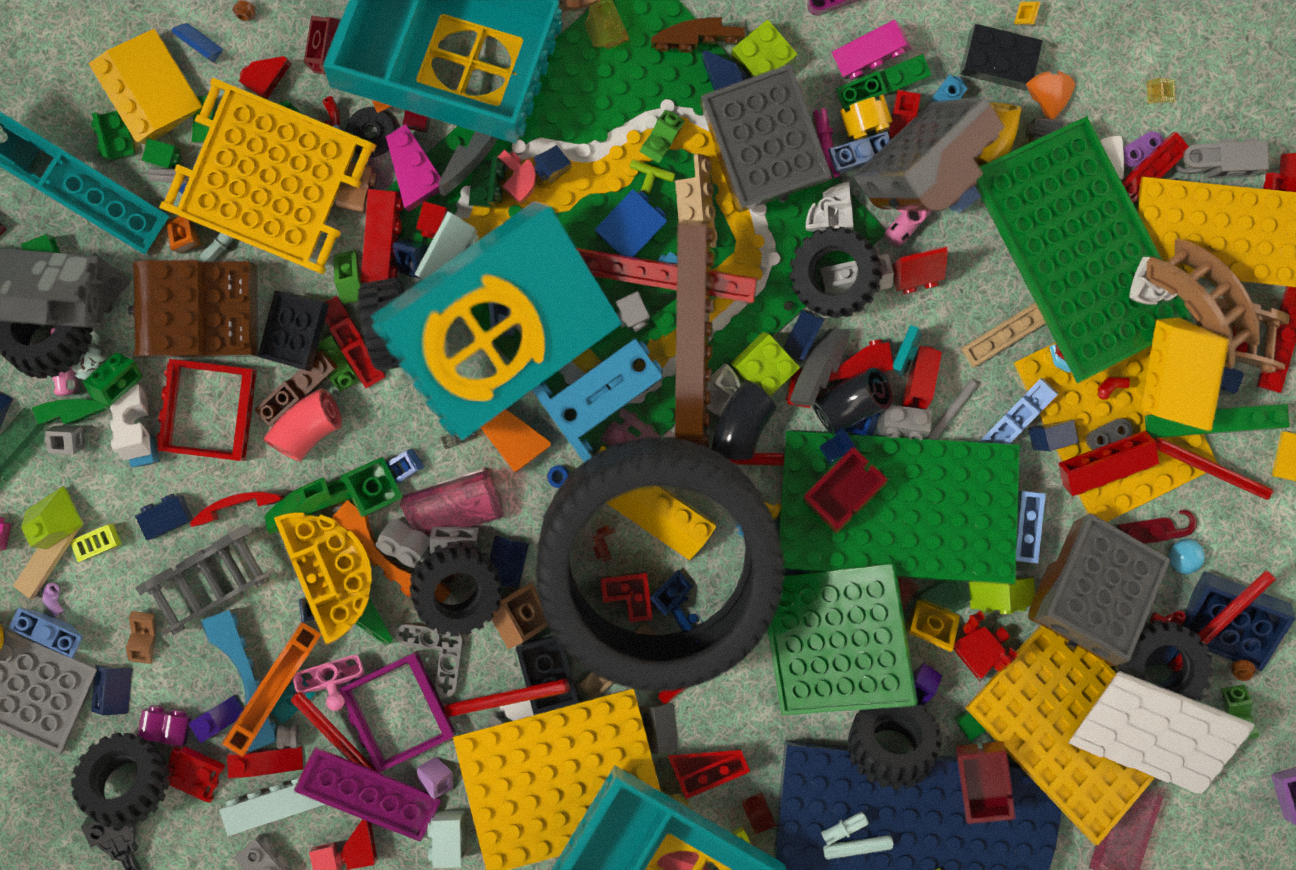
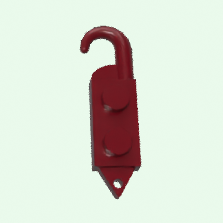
[1117,510,1197,544]

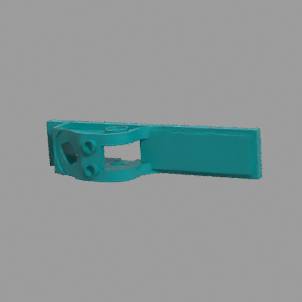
[0,111,169,255]

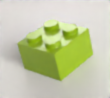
[731,19,798,78]
[730,332,800,396]

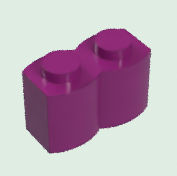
[137,705,192,746]

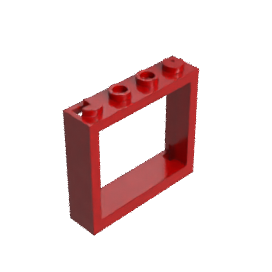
[156,359,257,461]

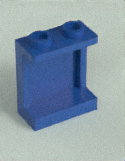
[595,189,667,258]

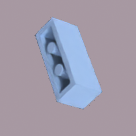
[1016,491,1045,563]

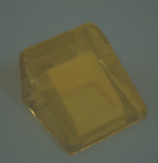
[1147,78,1175,104]

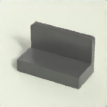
[639,703,678,754]

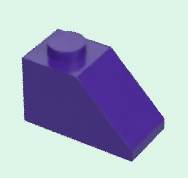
[913,662,943,706]
[188,695,243,743]

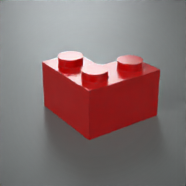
[601,571,653,623]

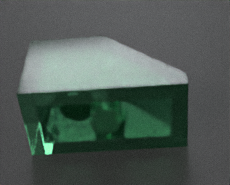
[912,580,971,612]

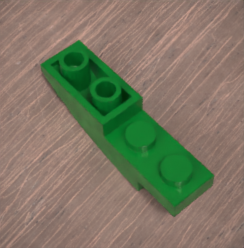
[836,54,932,110]
[264,477,352,534]

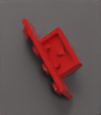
[1263,153,1296,192]

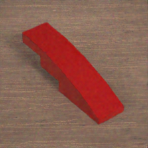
[325,294,386,389]

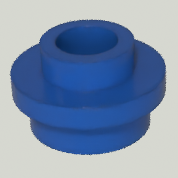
[547,465,570,488]

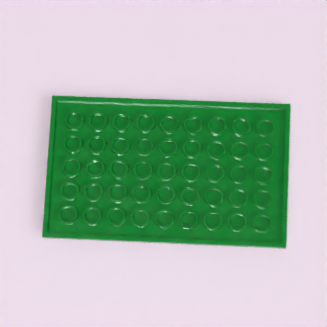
[975,116,1195,383]
[779,431,1020,585]

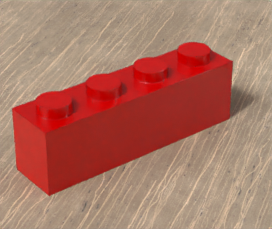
[361,189,404,283]
[1058,431,1159,497]

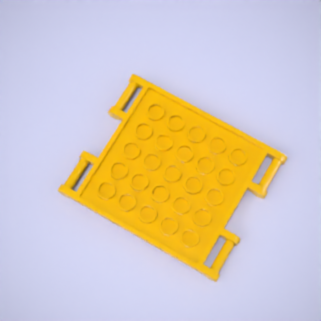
[159,78,377,275]

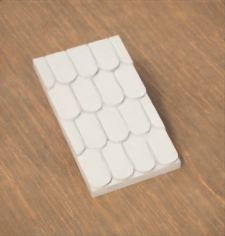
[1069,671,1254,794]

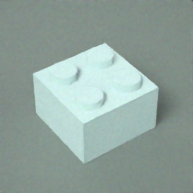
[428,810,466,868]

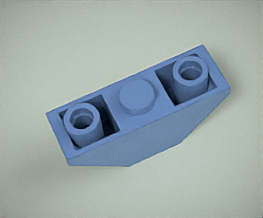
[828,131,890,172]
[8,607,83,658]

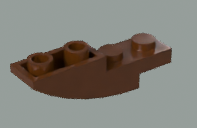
[651,17,745,53]
[254,349,338,427]

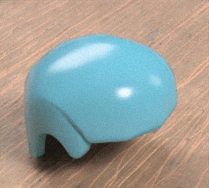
[1168,538,1205,575]

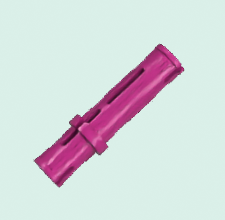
[813,108,840,179]

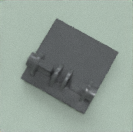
[92,253,131,313]

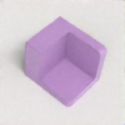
[417,757,453,799]

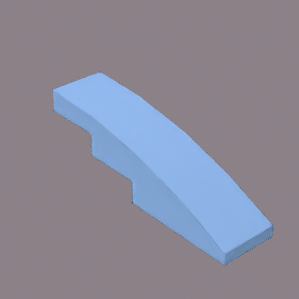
[979,377,1059,444]

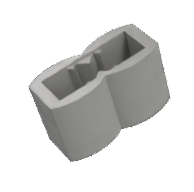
[375,519,430,568]

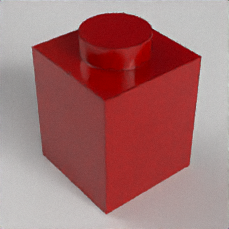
[416,202,449,239]

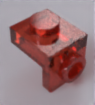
[592,525,616,562]
[742,792,777,835]

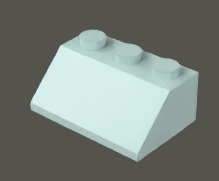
[415,212,479,280]

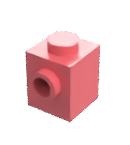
[309,842,344,870]

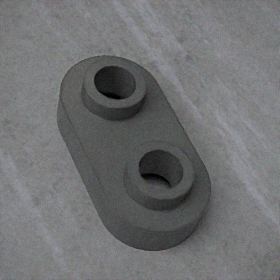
[1086,419,1132,450]

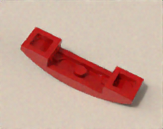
[888,90,921,140]
[190,491,284,527]

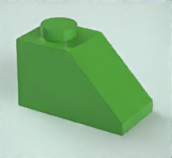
[333,250,363,304]

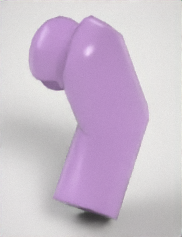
[42,582,64,617]

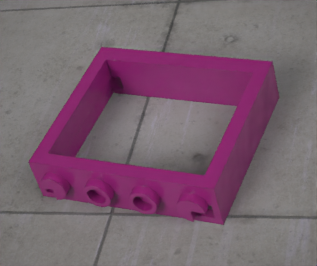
[338,651,456,773]

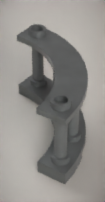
[135,523,275,636]

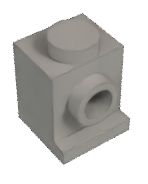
[44,425,84,455]

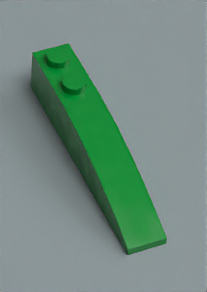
[1145,404,1290,438]

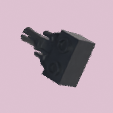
[81,816,142,870]

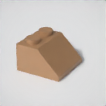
[492,582,549,649]

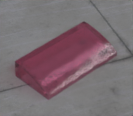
[400,470,504,538]
[1089,789,1163,870]

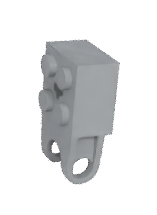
[1173,138,1269,178]

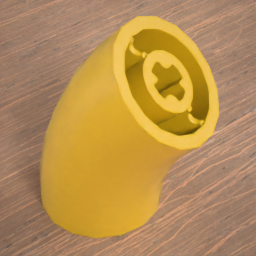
[974,102,1021,167]

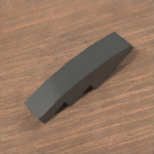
[438,131,498,196]
[790,329,851,406]

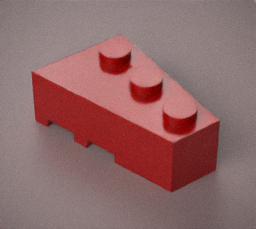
[668,749,750,799]

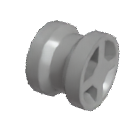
[277,725,299,749]

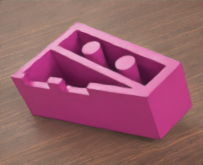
[832,19,912,80]
[386,124,441,212]

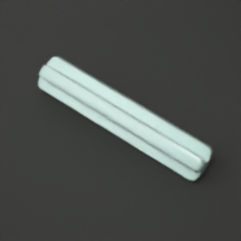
[823,835,893,859]

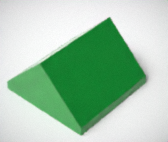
[341,456,403,518]

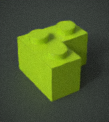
[969,577,1035,614]

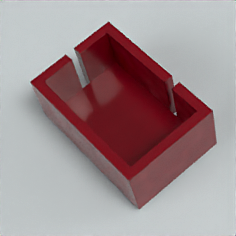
[803,447,888,534]
[956,741,1015,824]

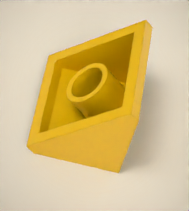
[905,597,960,652]

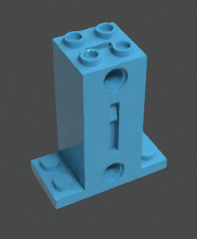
[532,339,663,462]

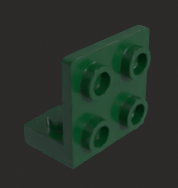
[469,155,505,209]

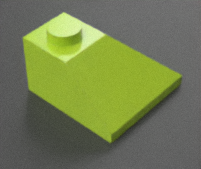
[21,486,84,550]

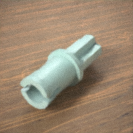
[200,233,234,262]
[821,812,868,846]

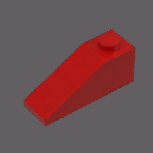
[828,339,894,382]
[227,746,304,778]

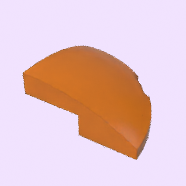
[1026,71,1076,120]

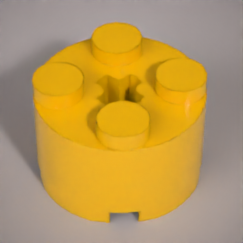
[840,95,893,141]

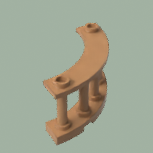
[1146,238,1260,368]
[1183,298,1290,373]

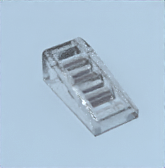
[282,249,317,297]

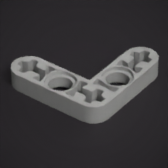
[396,623,463,697]

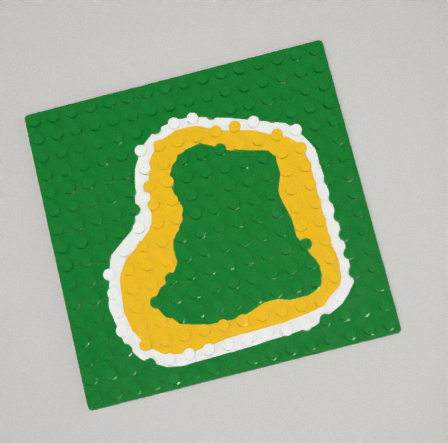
[385,0,885,455]

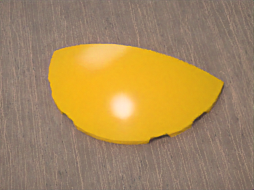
[274,512,372,645]

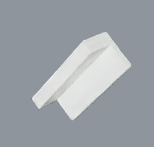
[820,254,894,294]

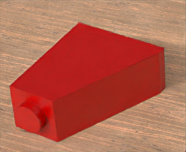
[900,346,942,410]

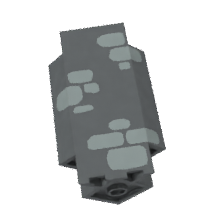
[0,249,105,327]

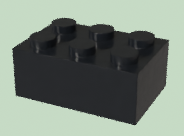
[959,24,1043,91]
[516,635,580,715]

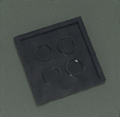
[257,290,329,372]

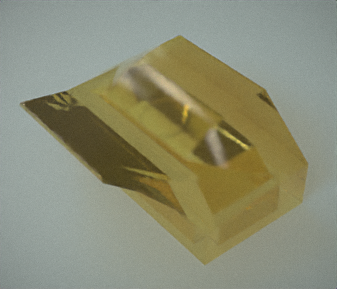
[584,0,629,49]

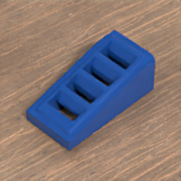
[386,449,424,484]

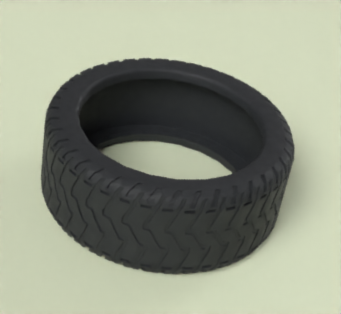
[536,437,784,691]

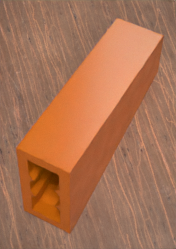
[480,409,553,472]

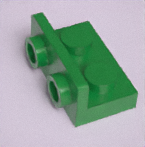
[91,110,137,161]

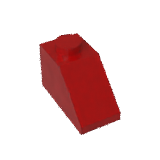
[238,56,292,100]
[341,819,378,870]

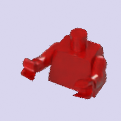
[953,610,1019,682]

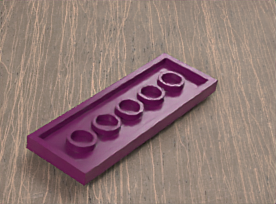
[294,747,441,842]

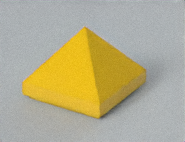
[1014,1,1040,25]

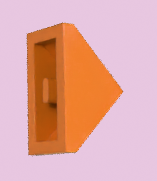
[167,216,202,254]

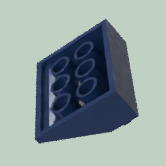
[1181,571,1296,671]

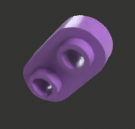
[1123,132,1164,168]

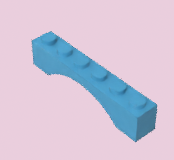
[200,610,277,752]

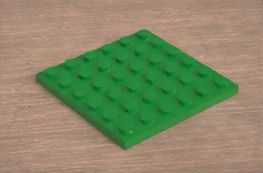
[768,563,917,716]

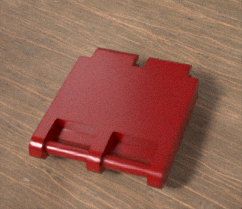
[166,746,225,803]

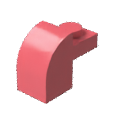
[498,150,537,205]

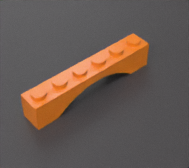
[331,499,453,603]
[221,622,322,757]

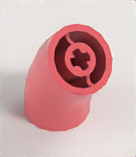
[263,388,342,462]

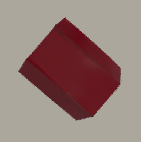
[304,15,341,75]

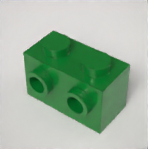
[83,352,143,407]

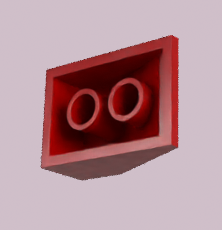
[891,246,948,295]

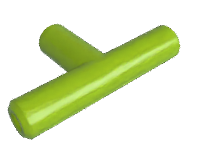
[630,160,675,194]

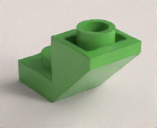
[639,109,685,163]
[316,335,360,392]
[1221,685,1259,740]

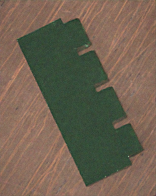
[0,407,46,490]

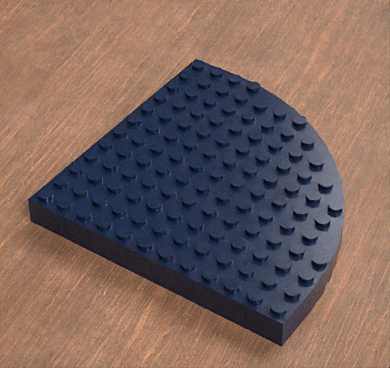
[773,740,1061,870]

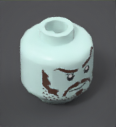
[72,346,107,380]

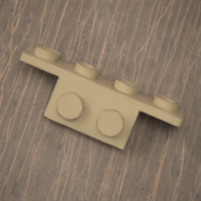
[675,154,717,248]

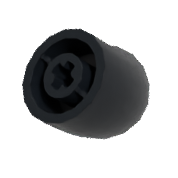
[812,367,892,436]
[711,380,777,460]

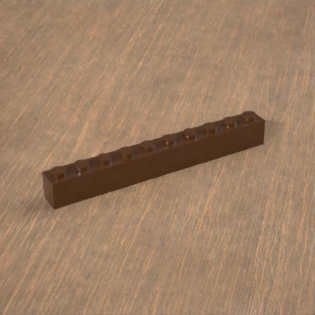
[675,220,715,448]

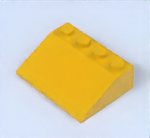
[88,29,203,145]
[1141,317,1229,431]

